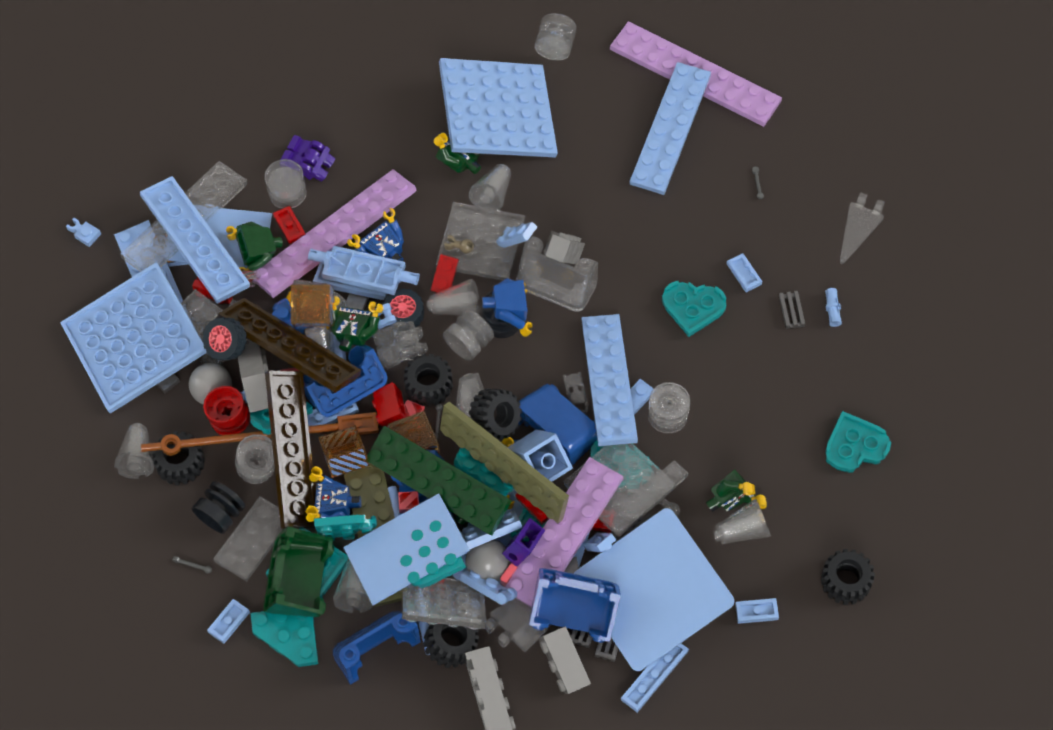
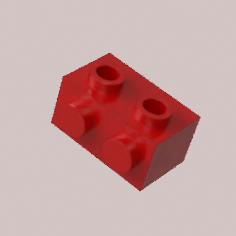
[372,382,408,429]

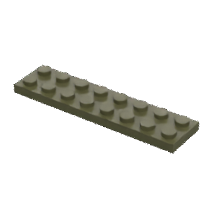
[440,402,569,523]
[341,455,413,607]

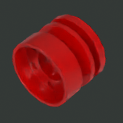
[203,386,250,435]

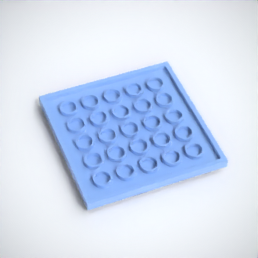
[439,58,558,157]
[60,262,207,413]

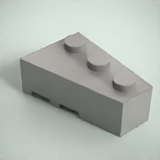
[538,626,591,694]

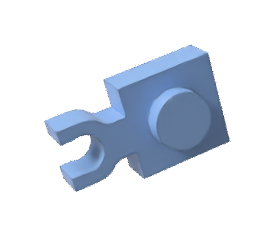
[66,218,101,247]

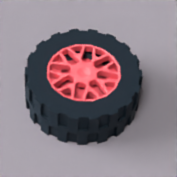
[382,288,424,331]
[202,318,247,360]

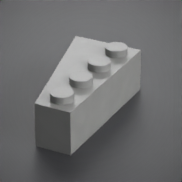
[544,231,585,265]
[238,342,269,413]
[465,646,516,730]

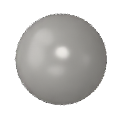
[189,363,232,404]
[465,539,511,581]

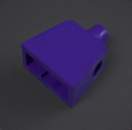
[502,518,545,566]

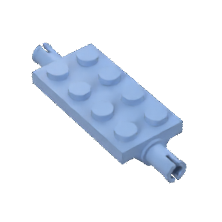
[308,246,420,295]

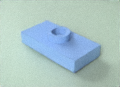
[727,253,762,292]

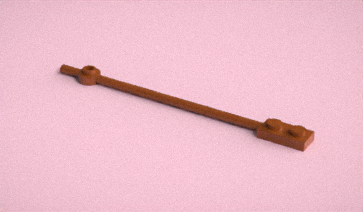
[141,412,379,456]

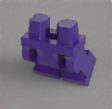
[279,135,335,181]

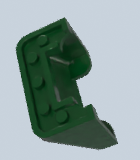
[263,526,334,617]

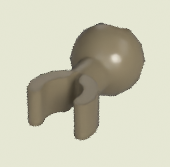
[444,235,474,254]

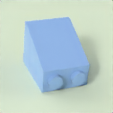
[508,429,573,482]

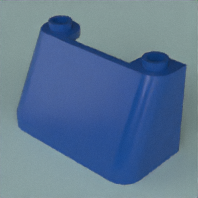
[303,345,387,417]
[518,384,597,466]
[529,568,621,643]
[333,611,421,685]

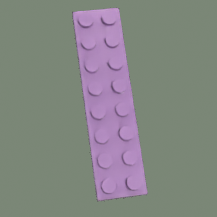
[505,457,624,608]

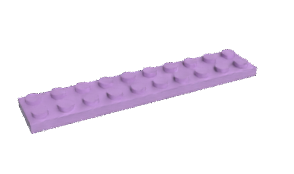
[610,21,782,127]
[250,169,417,298]

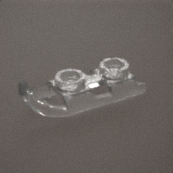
[563,372,588,414]

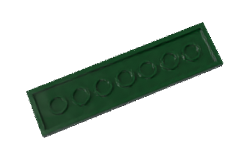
[365,426,512,536]

